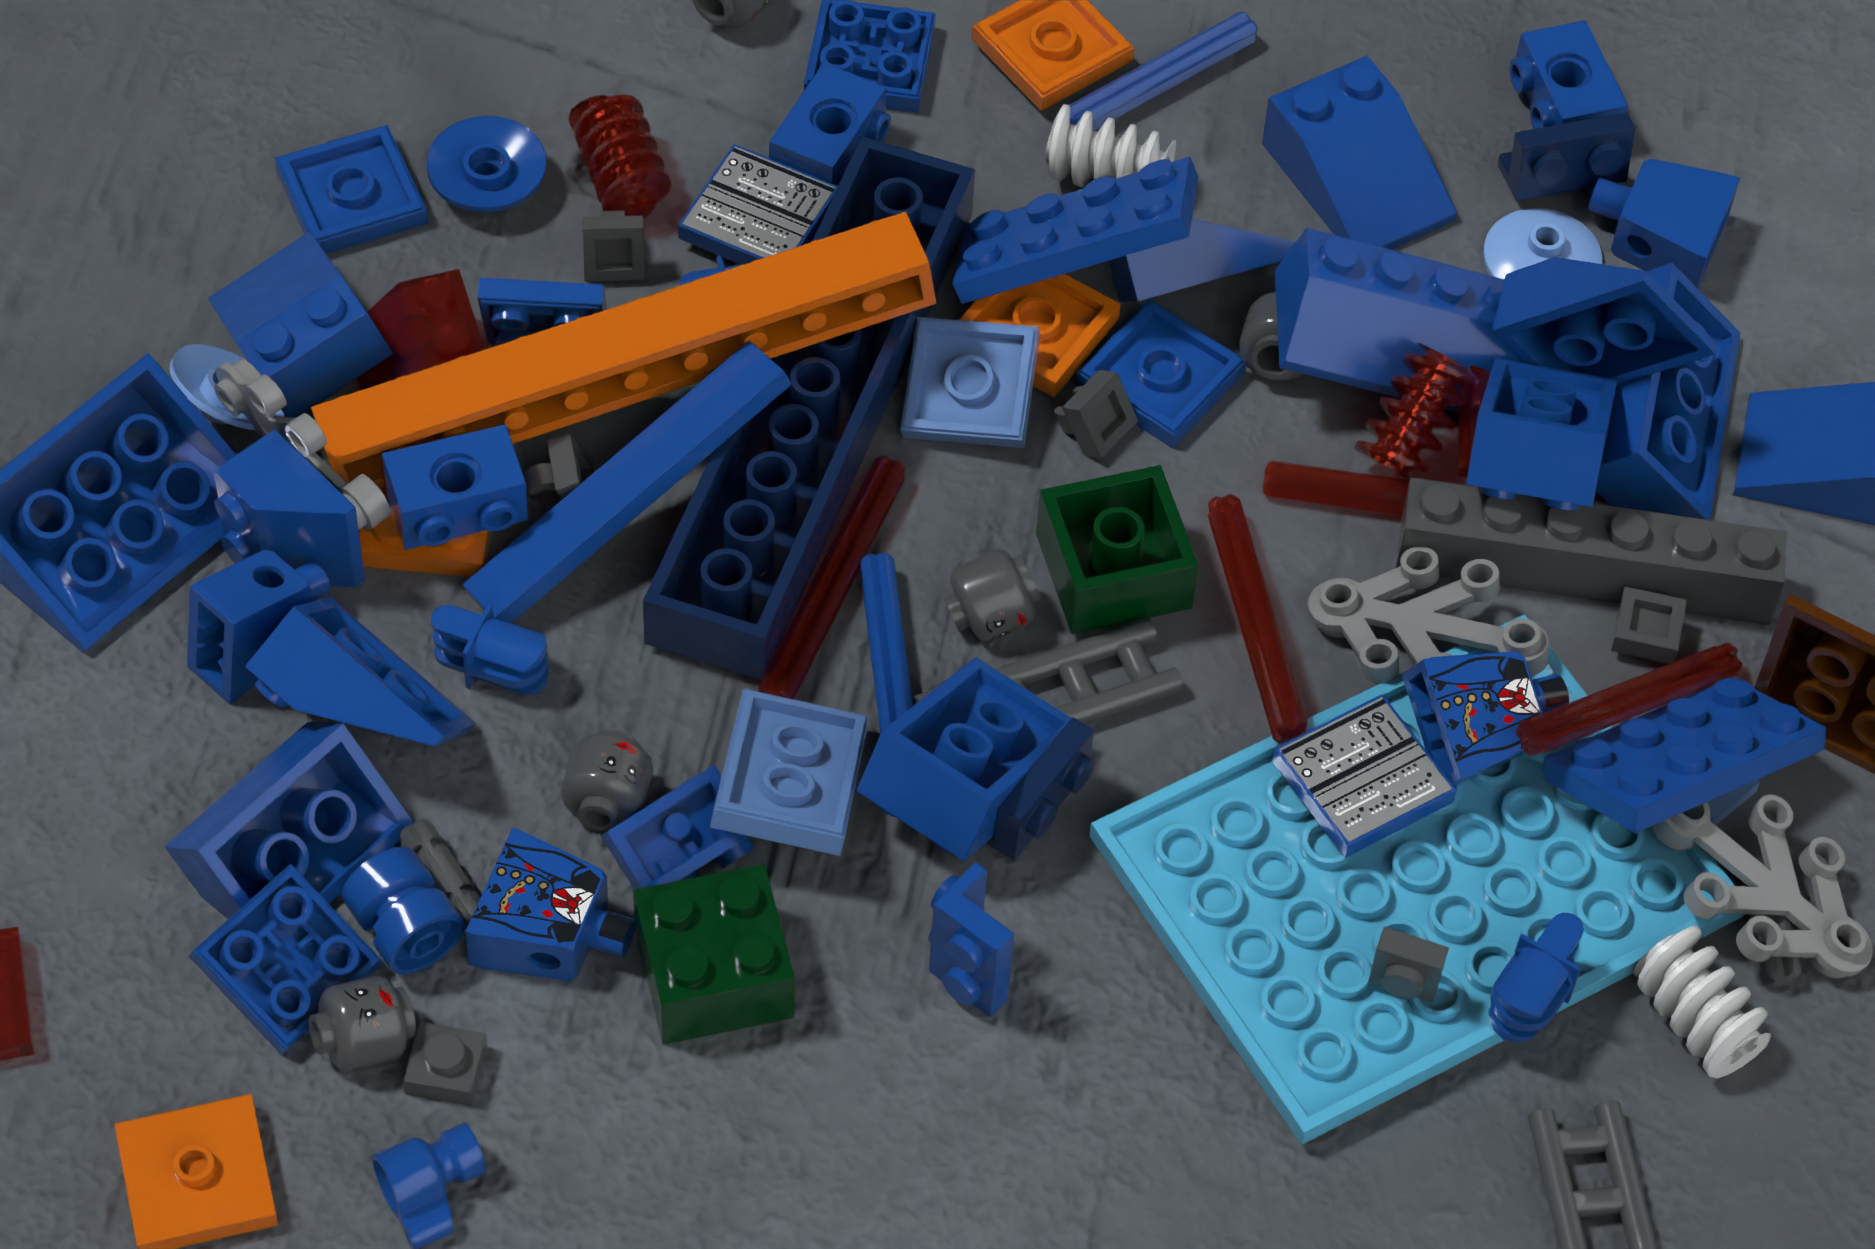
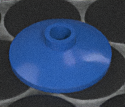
[427,116,547,212]

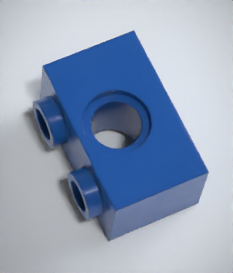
[1509,20,1628,129]
[769,62,891,186]
[382,424,528,550]

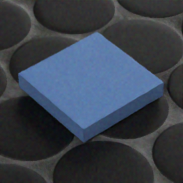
[900,317,1040,448]

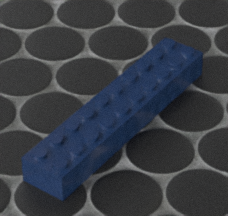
[643,136,975,681]

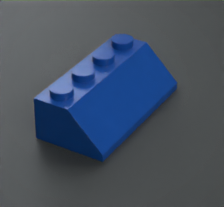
[1275,227,1522,417]
[1596,262,1741,520]

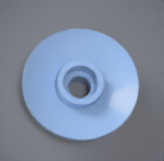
[1483,208,1602,279]
[169,344,284,430]

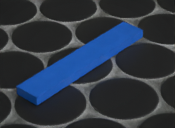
[462,340,792,624]

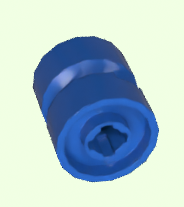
[341,847,465,975]

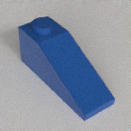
[1109,219,1296,302]

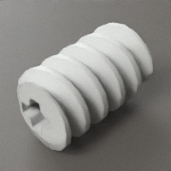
[1045,104,1176,188]
[1633,926,1771,1079]

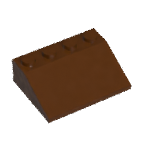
[1754,594,1875,774]

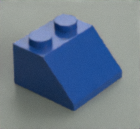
[213,429,365,587]

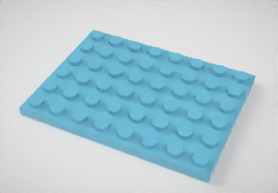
[1089,614,1744,1145]

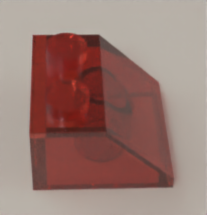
[356,269,485,391]

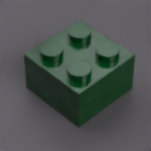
[1036,465,1199,634]
[633,864,795,1045]

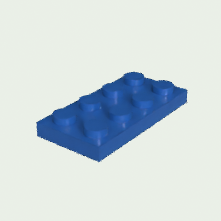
[953,157,1199,304]
[1543,677,1826,833]

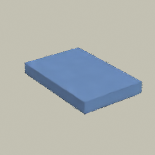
[710,689,869,856]

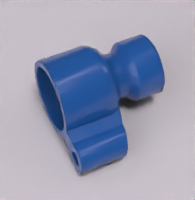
[371,1122,487,1249]

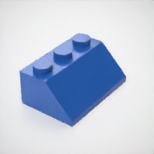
[165,721,414,919]

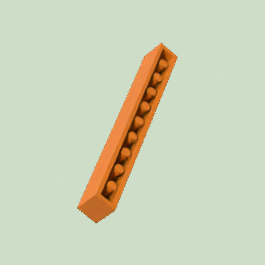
[311,211,936,488]

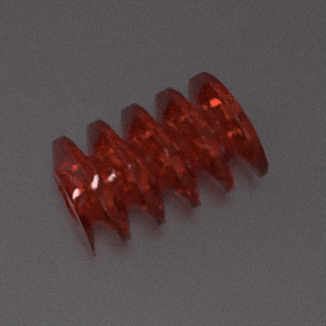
[568,94,672,219]
[1354,343,1480,481]

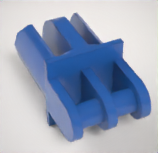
[431,603,549,695]
[1489,913,1584,1043]

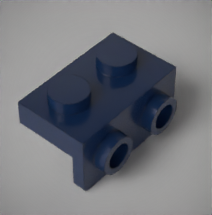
[1498,113,1635,201]
[987,717,1095,861]

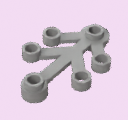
[214,359,391,530]
[1308,546,1549,683]
[1652,795,1873,978]

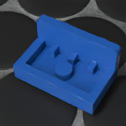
[601,765,755,889]
[928,862,1014,1018]

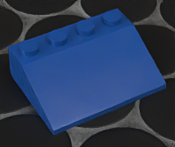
[0,353,237,653]

